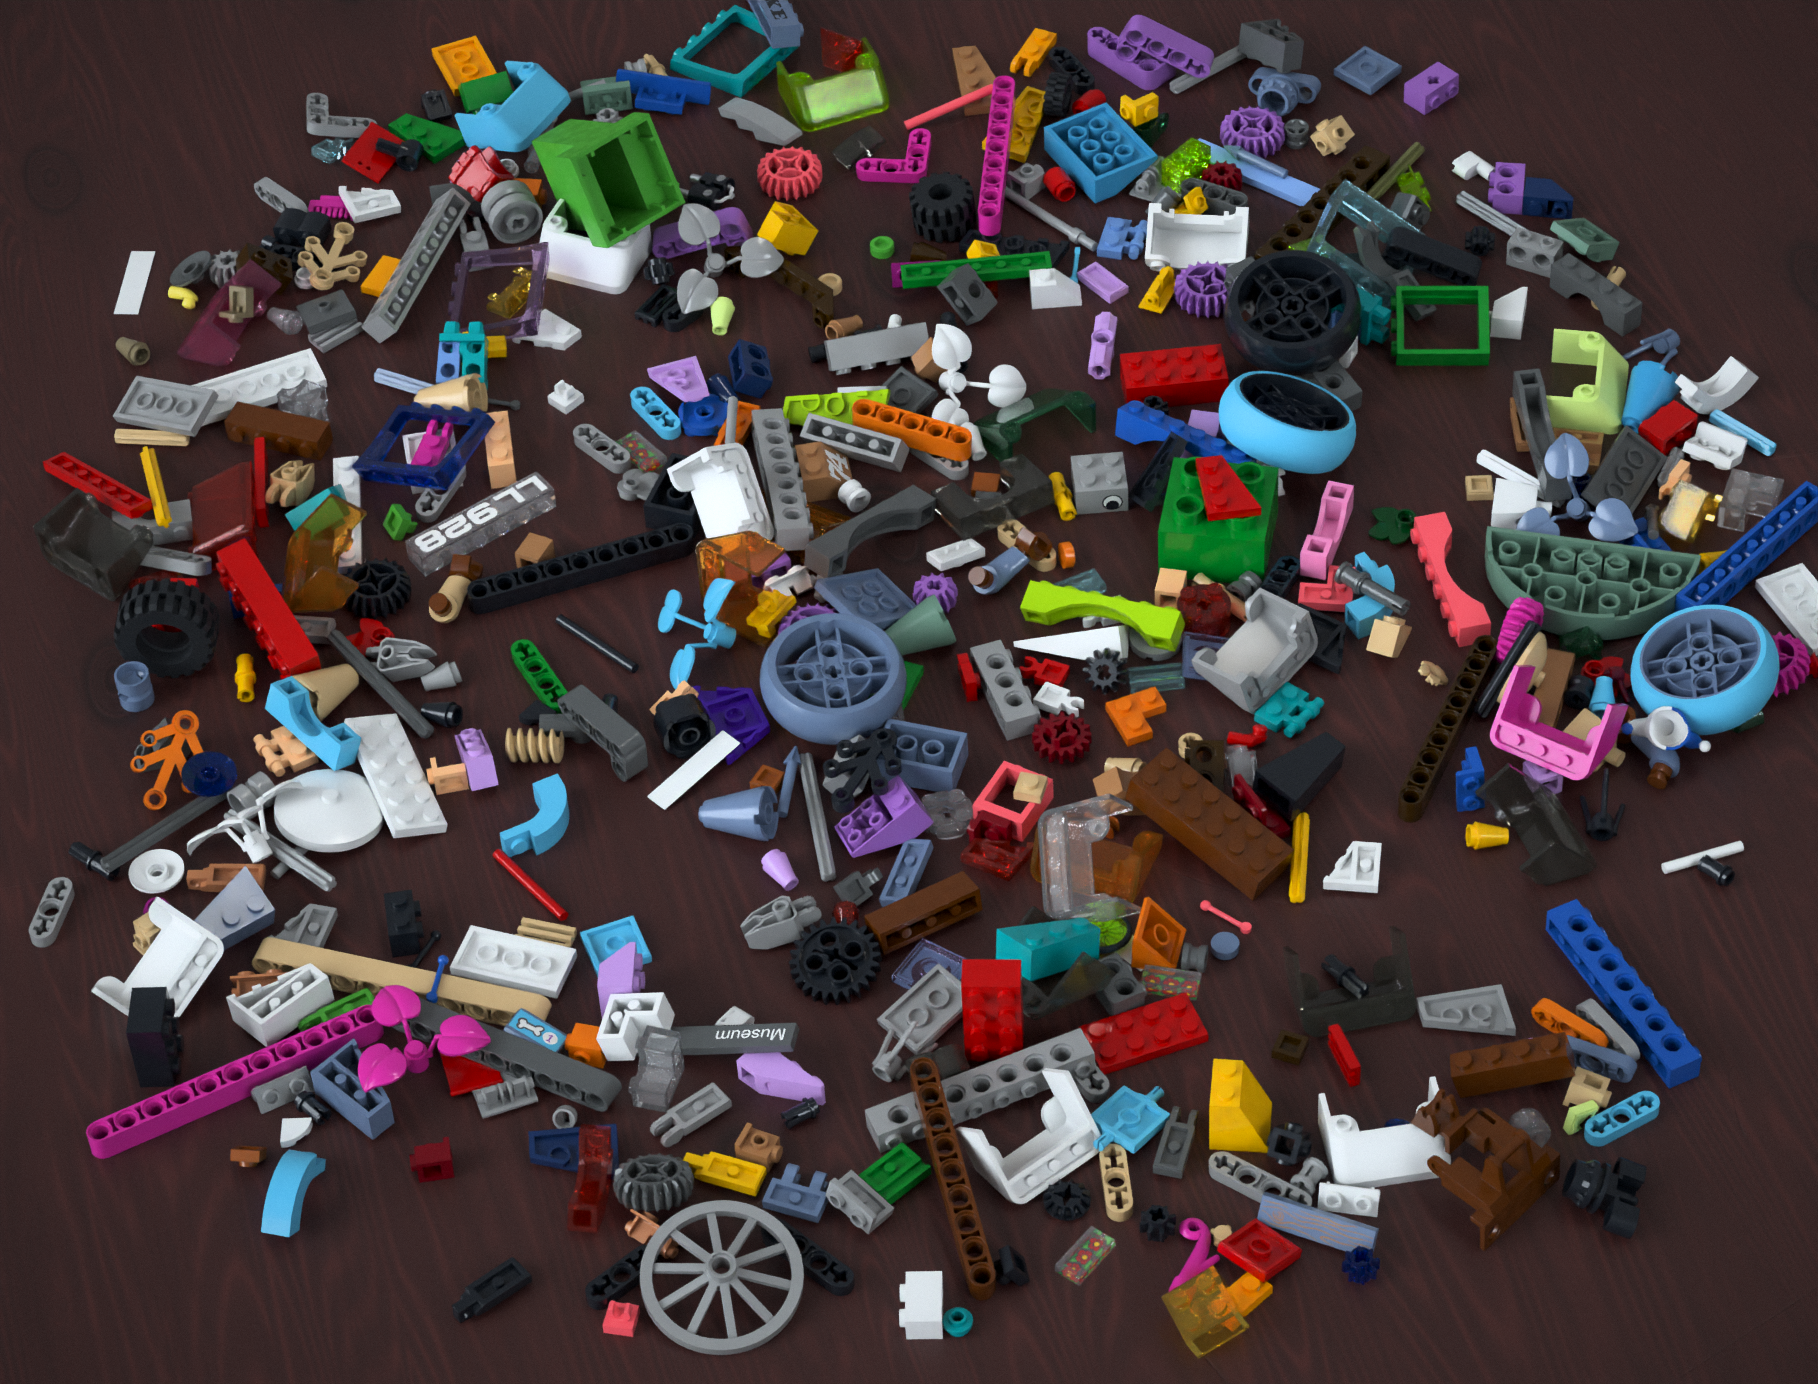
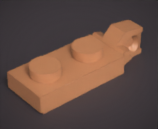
[186,864,266,892]

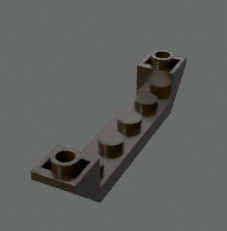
[724,246,835,330]

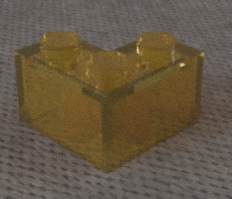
[1658,479,1724,543]

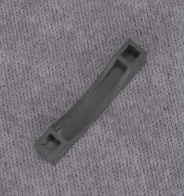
[1512,368,1573,502]
[804,485,937,578]

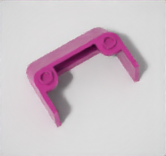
[1490,665,1629,780]

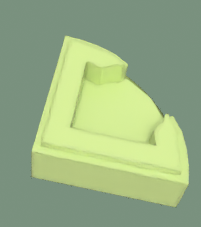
[1563,1100,1599,1135]

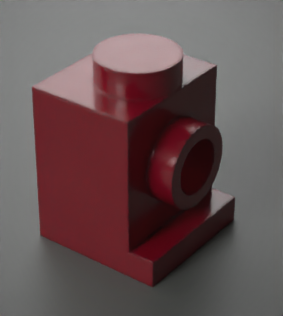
[409,1137,455,1183]

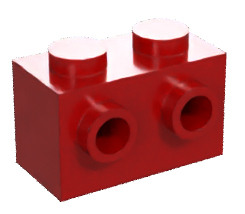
[1638,400,1698,456]

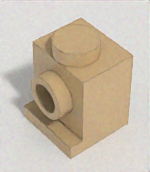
[133,912,162,955]
[1563,1066,1612,1113]

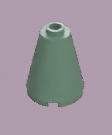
[884,594,956,656]

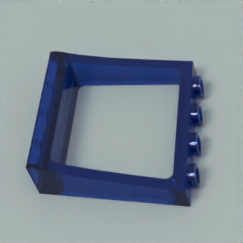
[352,402,495,490]

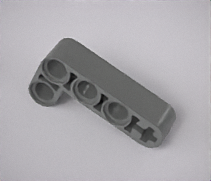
[557,684,648,782]

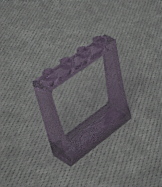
[445,242,550,339]

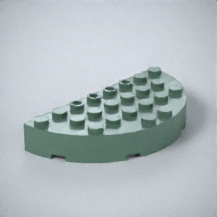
[1485,526,1701,641]

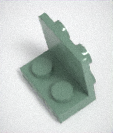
[580,76,633,115]

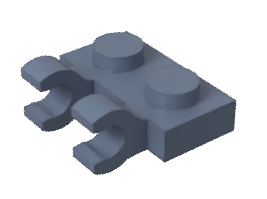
[762,1163,829,1223]

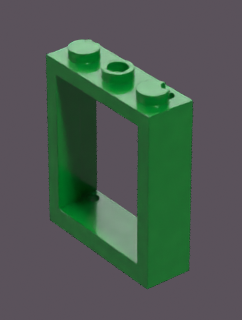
[1391,286,1490,366]

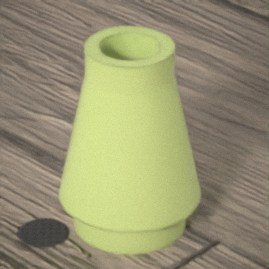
[710,297,735,335]

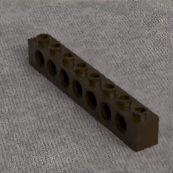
[1254,145,1390,260]

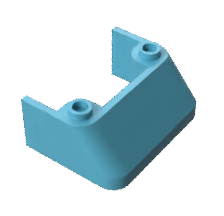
[455,61,571,152]

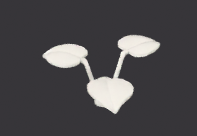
[931,324,1026,426]
[187,779,303,864]

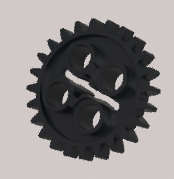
[789,917,882,1005]

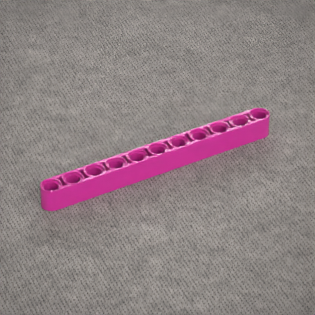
[86,1005,384,1159]

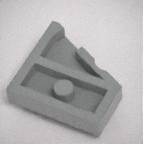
[269,903,338,948]

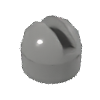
[552,1105,578,1129]

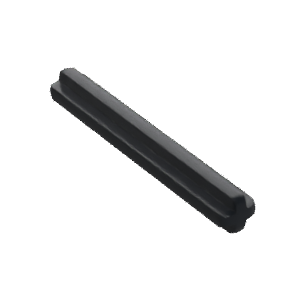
[1473,620,1542,718]

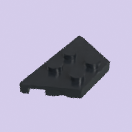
[1297,603,1346,675]

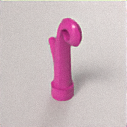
[1169,1217,1220,1303]

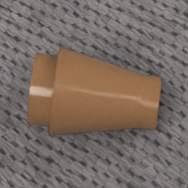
[825,315,863,340]

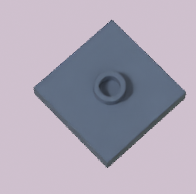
[1334,46,1402,96]

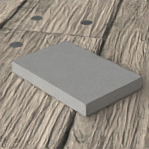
[877,963,963,1056]

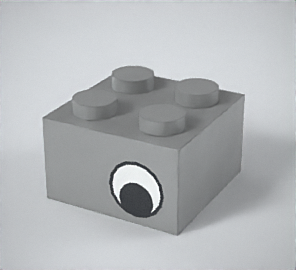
[1071,452,1128,515]

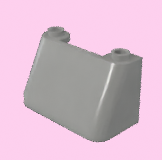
[1191,588,1318,714]

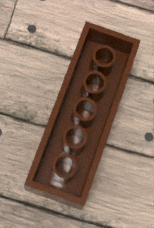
[1125,747,1294,901]

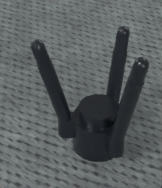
[1580,768,1625,841]

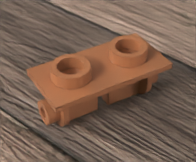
[230,969,287,997]
[625,1209,679,1259]

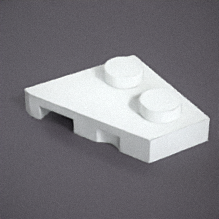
[339,186,401,223]
[512,309,582,350]
[1323,841,1382,893]

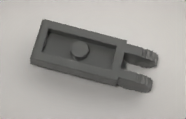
[1153,1106,1199,1179]

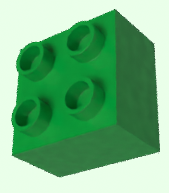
[1158,456,1279,584]

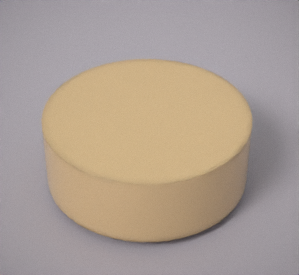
[818,273,842,296]

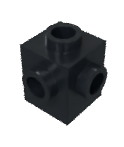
[1267,1121,1312,1166]

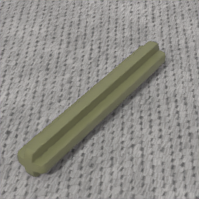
[1363,142,1425,205]

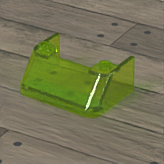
[776,37,890,132]

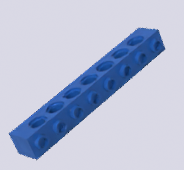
[1674,481,1818,613]
[1545,899,1702,1089]

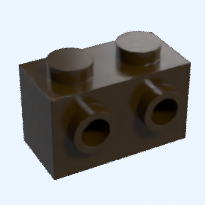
[236,242,293,295]

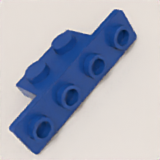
[616,69,711,115]

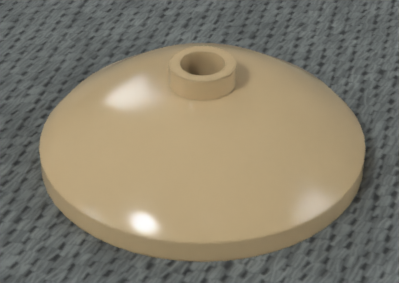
[1497,631,1547,703]

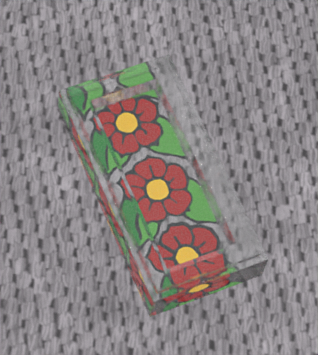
[616,430,667,473]
[1141,964,1202,1001]
[1055,1226,1116,1286]

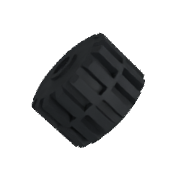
[909,171,977,243]

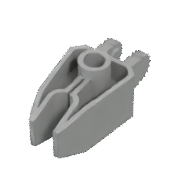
[365,637,437,682]
[740,895,822,949]

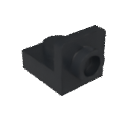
[420,89,452,122]

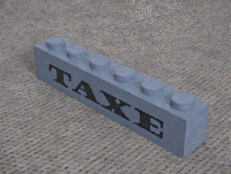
[747,0,804,49]

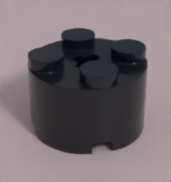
[653,694,716,759]

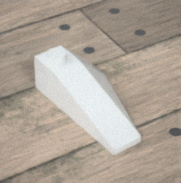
[1013,625,1129,666]

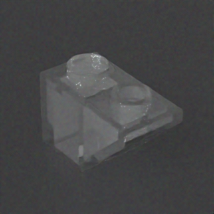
[1224,744,1258,787]

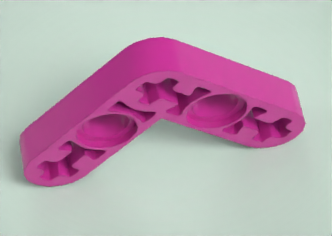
[856,128,931,183]

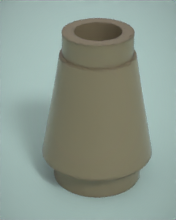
[116,337,150,365]

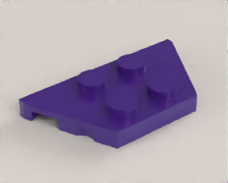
[693,686,770,765]

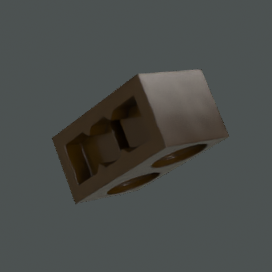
[1185,740,1224,793]

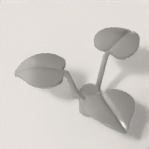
[677,203,784,314]

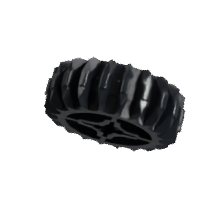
[340,557,412,620]

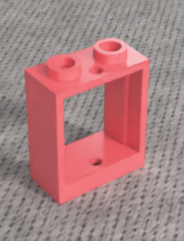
[972,761,1054,842]

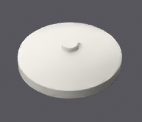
[274,769,385,852]

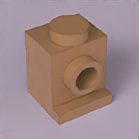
[734,1123,783,1173]

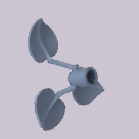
[1516,433,1638,542]

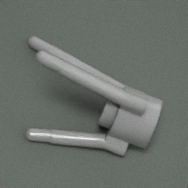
[872,1020,938,1082]

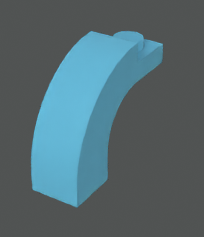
[1345,552,1395,639]
[500,773,569,857]
[261,1149,326,1237]

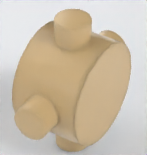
[1210,1225,1232,1247]

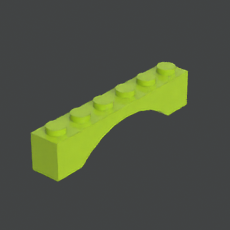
[1020,580,1185,652]

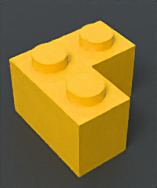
[757,201,819,256]

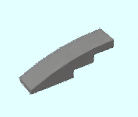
[718,97,803,146]

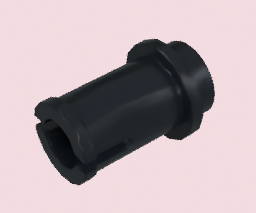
[1697,855,1735,886]
[294,1091,332,1126]
[780,1097,820,1130]

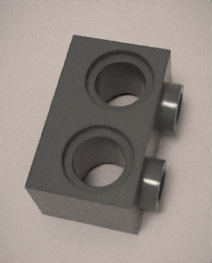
[1086,952,1147,1016]

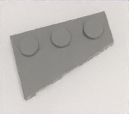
[1416,984,1516,1036]

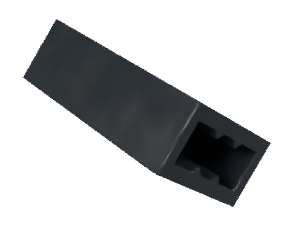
[1252,732,1346,821]

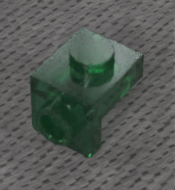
[1559,626,1604,661]

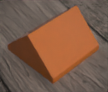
[1131,896,1186,974]

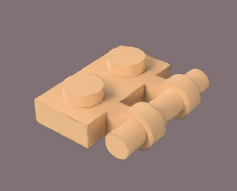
[253,726,319,777]

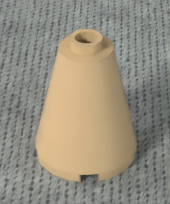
[414,373,488,425]
[292,664,359,722]

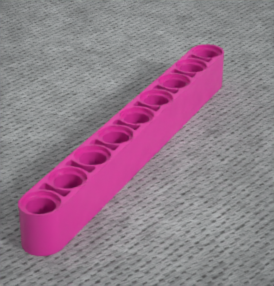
[978,75,1016,236]

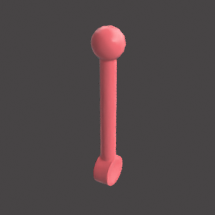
[1200,900,1252,934]

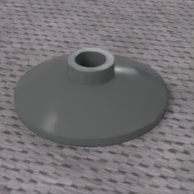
[170,251,212,287]

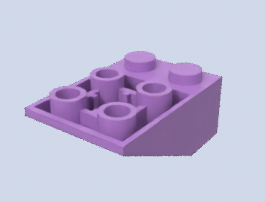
[834,775,934,858]

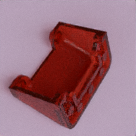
[188,461,260,570]

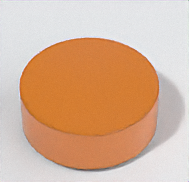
[1058,541,1076,569]

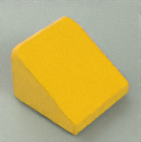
[967,240,1000,259]

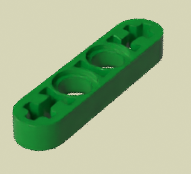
[511,639,568,714]

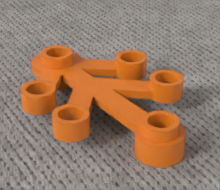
[130,710,209,811]

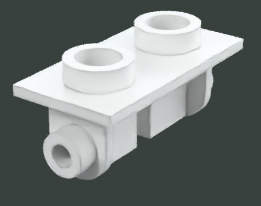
[762,565,816,596]
[1317,1181,1381,1217]

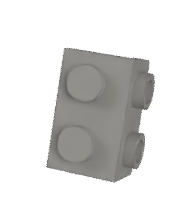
[825,1170,894,1234]

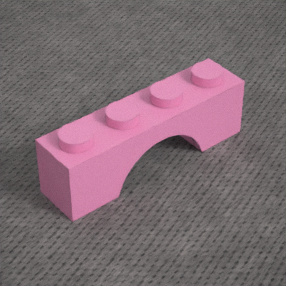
[1300,480,1354,580]

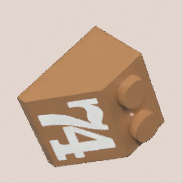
[795,441,852,503]

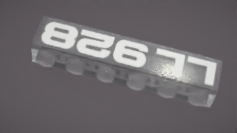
[405,471,556,577]

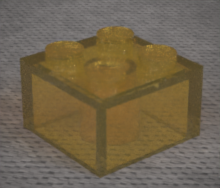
[1161,1265,1250,1359]

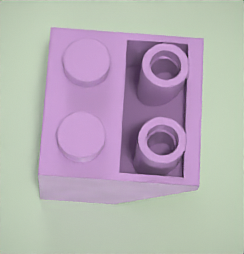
[597,942,645,1019]

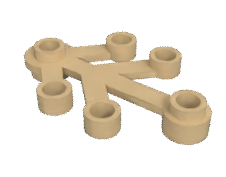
[297,222,367,290]

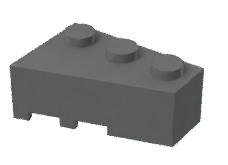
[1238,19,1304,73]

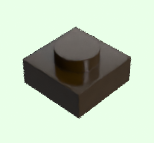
[1271,1029,1309,1066]

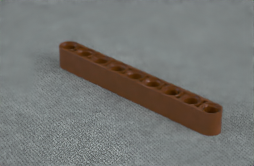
[910,1057,996,1300]

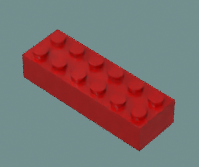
[216,538,321,680]

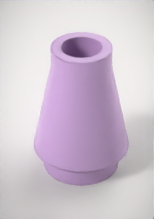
[761,849,799,891]

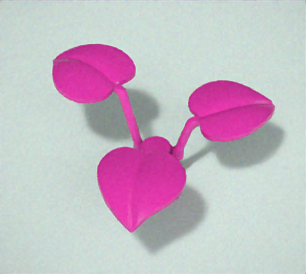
[358,985,491,1093]

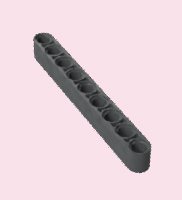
[391,998,622,1112]

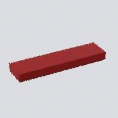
[254,437,269,528]

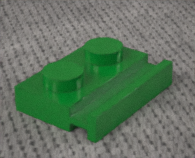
[858,1142,932,1205]

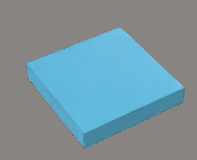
[580,916,652,977]

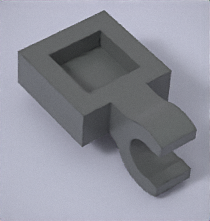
[833,867,883,911]

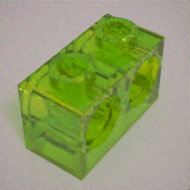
[1161,137,1211,194]

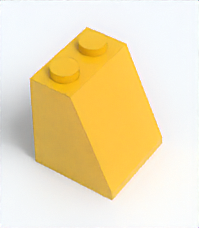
[1209,1059,1272,1153]

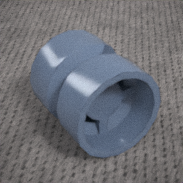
[114,661,155,712]

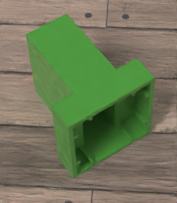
[532,112,685,248]

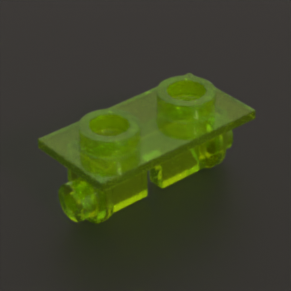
[1397,164,1432,212]

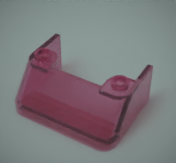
[176,259,282,367]

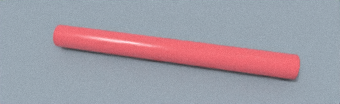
[904,84,993,130]

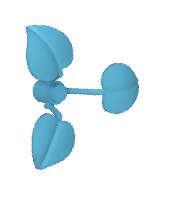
[658,578,736,690]

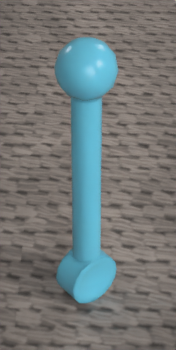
[1070,247,1080,283]

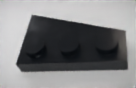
[1128,431,1188,513]

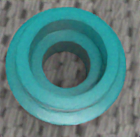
[943,1307,973,1337]

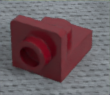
[967,810,1012,848]

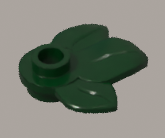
[1368,507,1417,545]

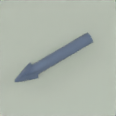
[1223,145,1289,179]
[777,746,802,818]

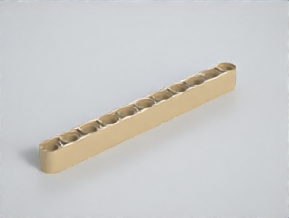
[252,937,552,1026]

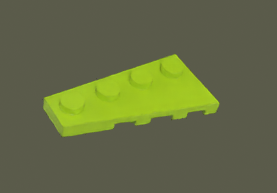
[783,389,891,426]

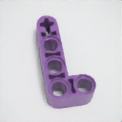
[1115,15,1214,78]
[1087,27,1176,90]
[652,207,753,259]

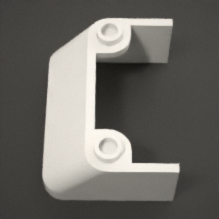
[536,199,652,294]
[955,1068,1101,1204]
[1318,1076,1451,1188]

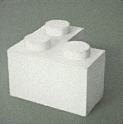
[596,992,675,1061]

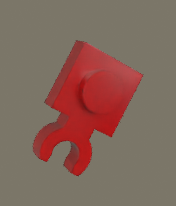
[956,653,981,702]
[1019,656,1070,687]

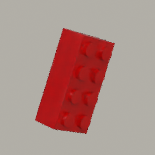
[1120,344,1229,407]
[961,959,1024,1062]

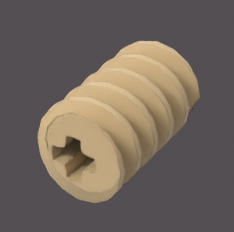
[505,728,564,763]

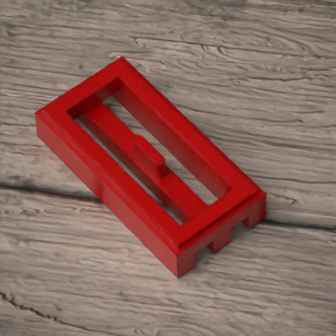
[1328,1023,1361,1087]

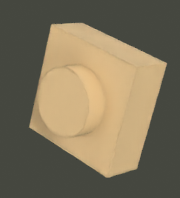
[1013,772,1048,804]

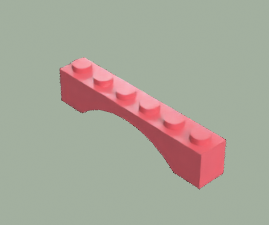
[1410,512,1491,647]

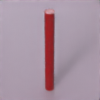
[493,849,568,921]

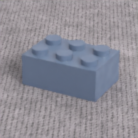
[876,718,968,795]

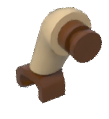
[429,554,483,623]

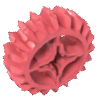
[757,146,823,201]

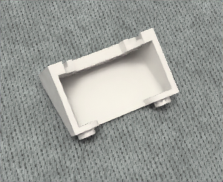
[1145,203,1250,271]
[667,443,774,568]

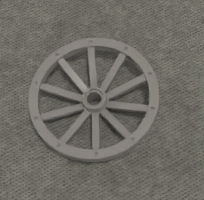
[640,1200,804,1355]

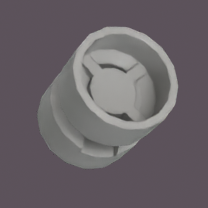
[227,771,276,820]

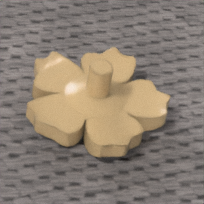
[1418,661,1448,686]

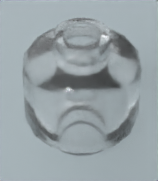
[1508,1108,1551,1147]

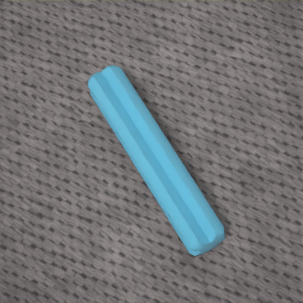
[1709,409,1777,456]

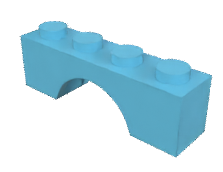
[265,676,361,771]

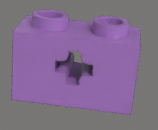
[1404,62,1459,115]

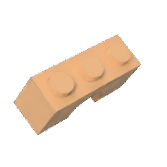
[482,410,517,489]

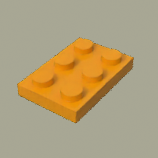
[432,36,497,97]

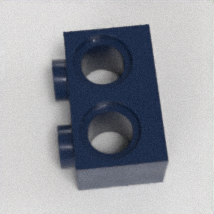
[728,339,773,399]

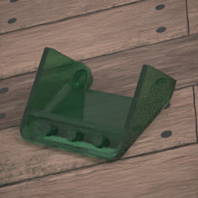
[973,388,1096,471]

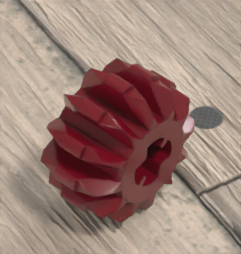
[1201,160,1242,191]

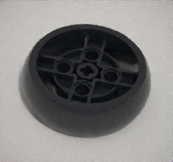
[1223,250,1362,376]

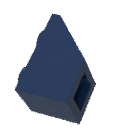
[1522,177,1574,219]

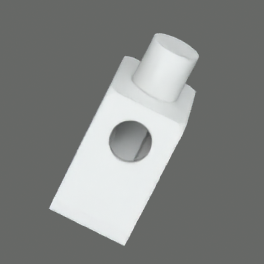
[1491,478,1553,530]

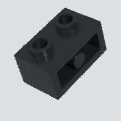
[384,889,424,958]

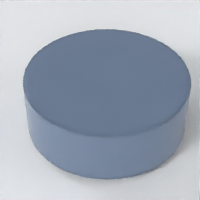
[1211,932,1239,960]

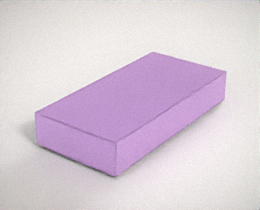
[1077,262,1129,304]

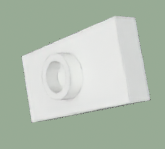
[926,538,985,571]

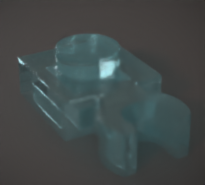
[311,137,354,164]

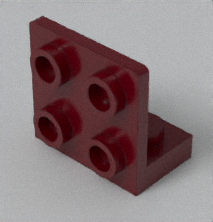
[1232,773,1291,839]

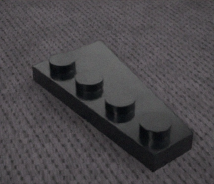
[959,229,1070,269]

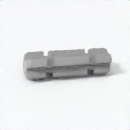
[1657,447,1685,487]

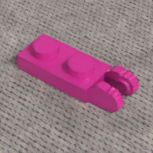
[408,420,453,479]

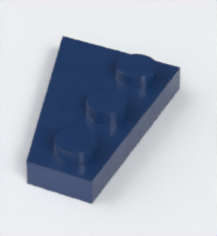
[528,1124,619,1180]

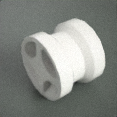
[838,479,871,512]

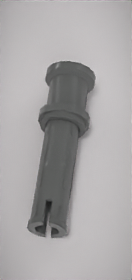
[1334,561,1411,616]

